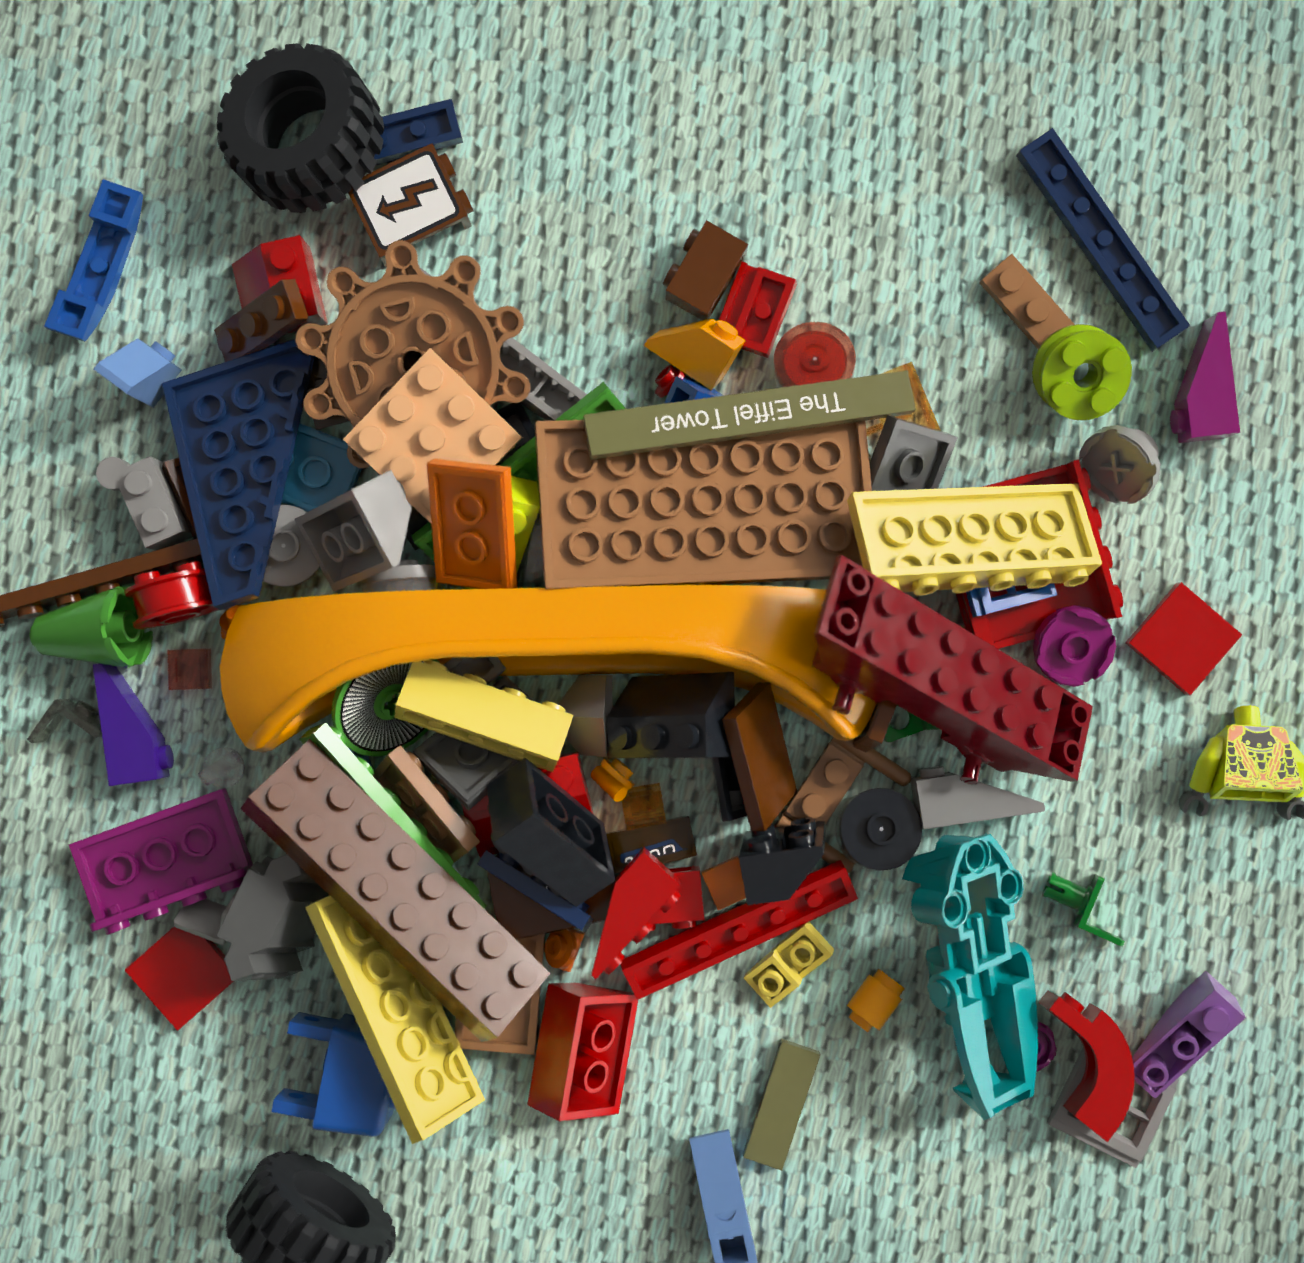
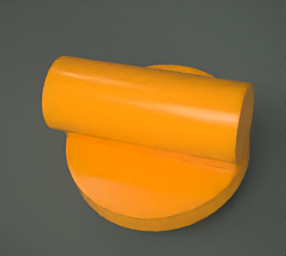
[591,758,635,802]

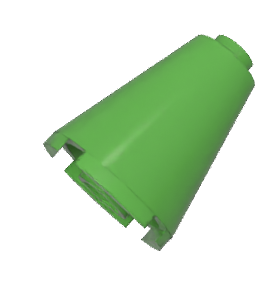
[29,586,153,668]

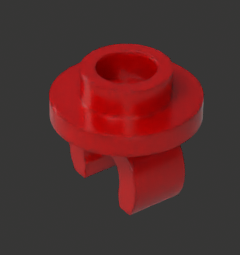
[655,364,694,398]

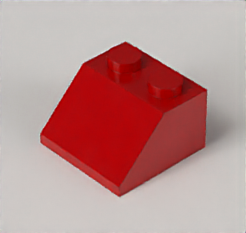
[232,235,328,334]

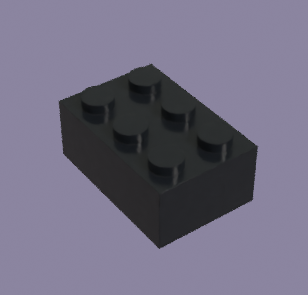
[487,758,615,907]

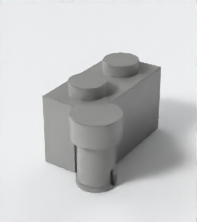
[96,456,192,550]

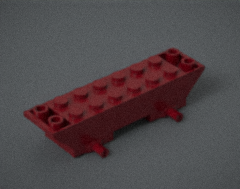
[812,555,1093,785]

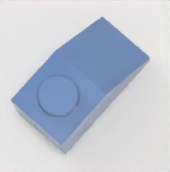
[94,338,182,408]

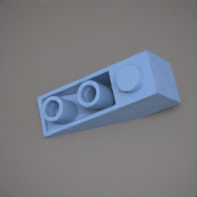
[689,1129,758,1263]

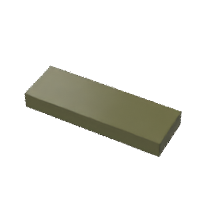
[743,1038,821,1171]

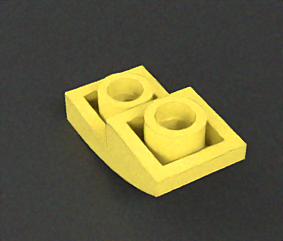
[744,922,834,1008]

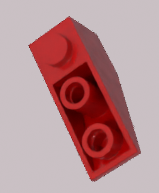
[591,847,681,980]

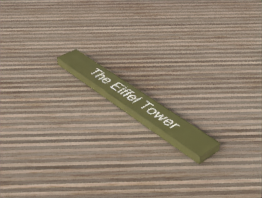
[583,370,916,460]

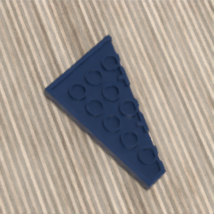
[162,339,315,610]

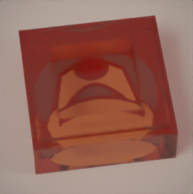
[167,649,212,690]

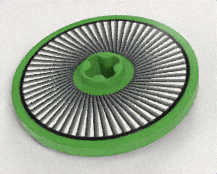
[331,659,440,756]

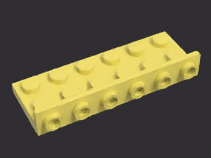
[847,484,1102,596]
[305,896,485,1144]

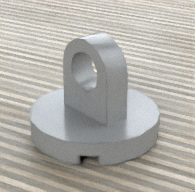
[1079,425,1160,504]

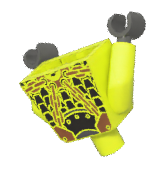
[1179,705,1304,820]

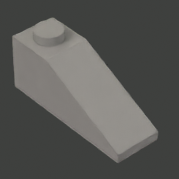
[910,766,1045,829]

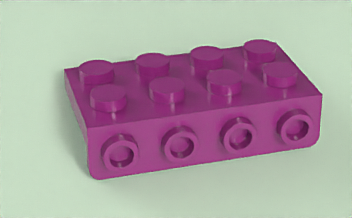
[69,788,253,935]

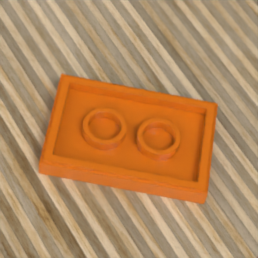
[426,459,517,589]

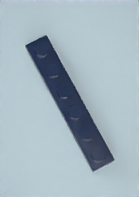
[1016,128,1190,352]

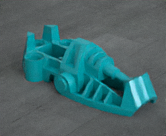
[902,834,1038,1120]

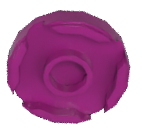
[1033,605,1116,687]

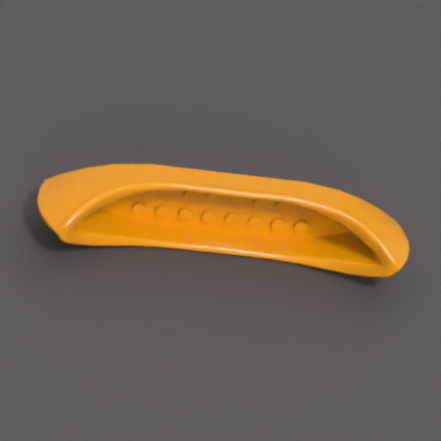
[220,585,877,753]

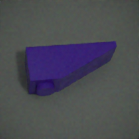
[93,663,174,786]

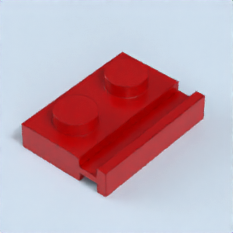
[719,261,797,358]

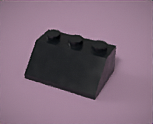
[607,672,735,758]

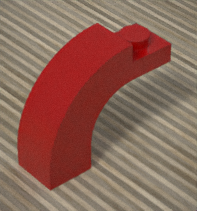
[1038,990,1135,1142]

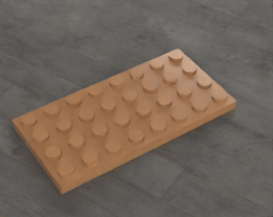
[535,420,872,589]

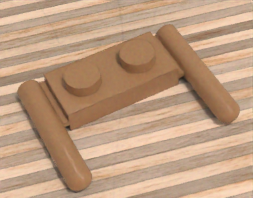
[774,737,911,873]

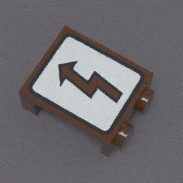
[348,143,474,267]

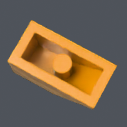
[644,319,746,390]

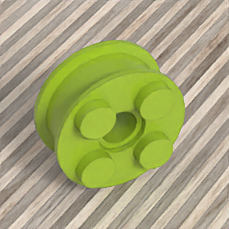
[1032,324,1132,420]

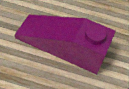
[1170,311,1240,443]

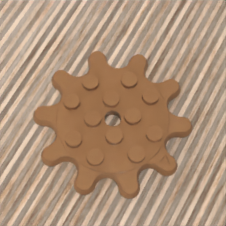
[296,240,530,468]

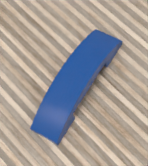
[44,179,143,342]

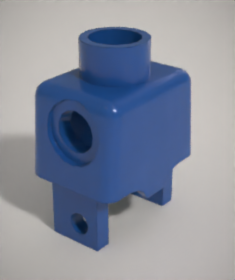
[271,1012,396,1137]

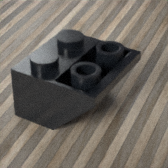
[739,817,826,905]

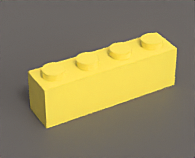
[395,660,573,772]

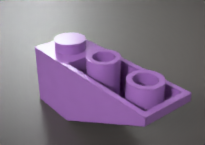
[1132,971,1246,1098]

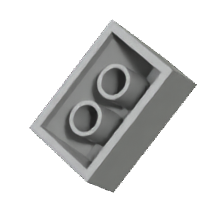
[294,470,411,591]

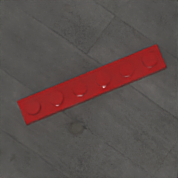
[620,860,858,1000]

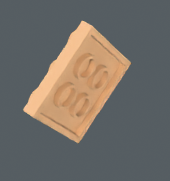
[343,348,523,523]

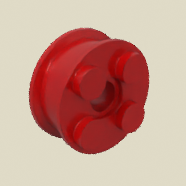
[124,561,218,629]

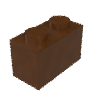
[663,220,749,321]

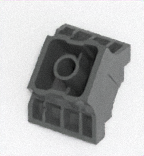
[217,855,330,981]

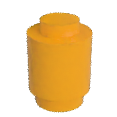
[847,968,905,1032]

